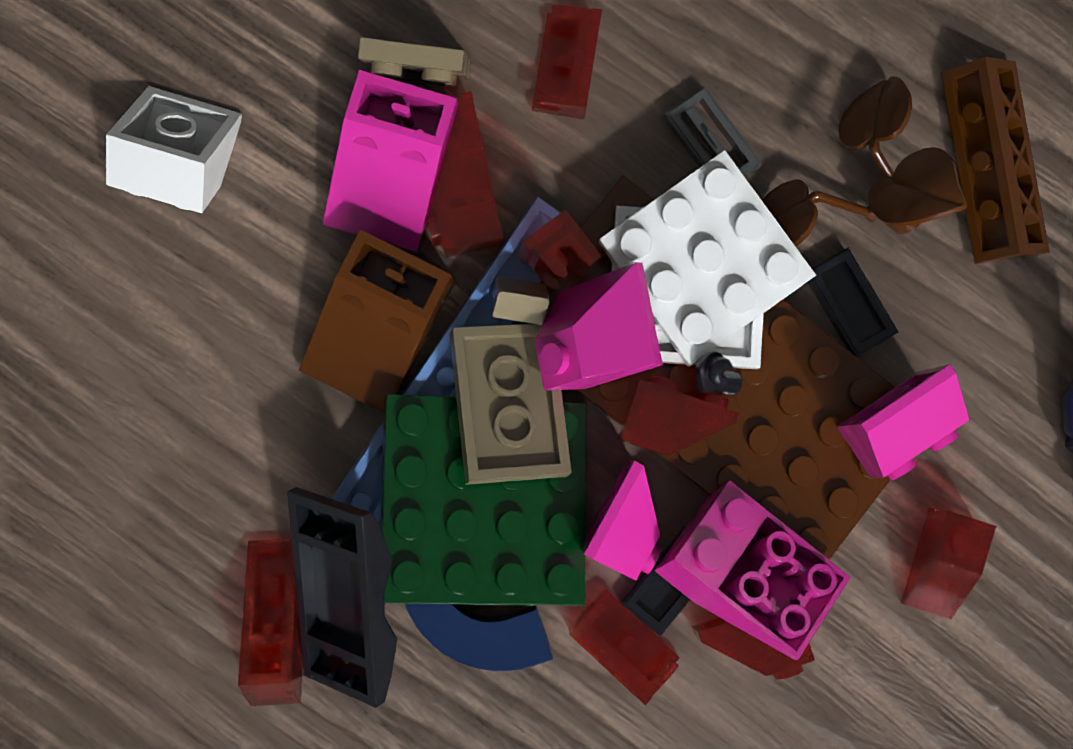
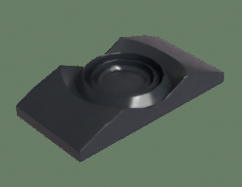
[287,487,398,708]

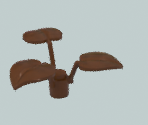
[762,76,967,247]

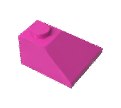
[535,262,663,390]
[582,460,662,580]

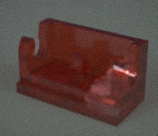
[532,5,602,119]
[517,209,601,290]
[568,588,679,705]

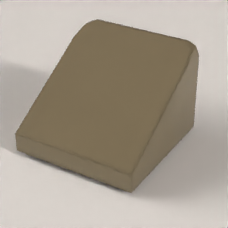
[492,276,549,325]

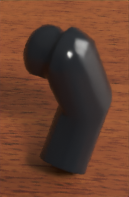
[694,351,742,396]

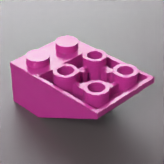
[322,70,460,253]
[655,481,851,660]

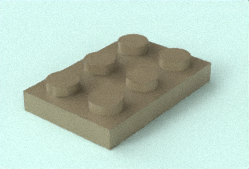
[449,324,572,485]

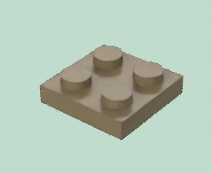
[358,37,471,87]

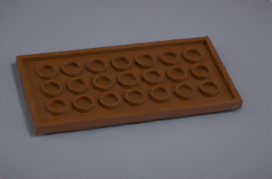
[512,175,895,560]

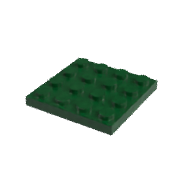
[380,394,586,606]

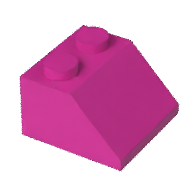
[837,364,969,480]

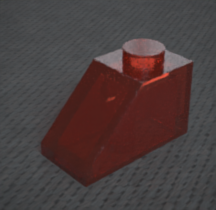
[901,508,996,619]
[692,617,815,680]

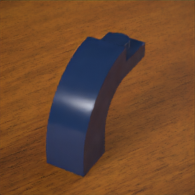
[405,604,553,671]

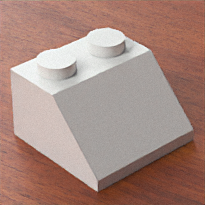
[106,86,242,213]

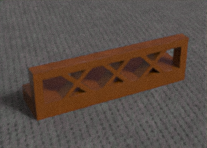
[941,57,1050,264]

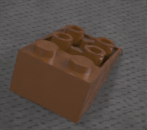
[299,229,455,413]

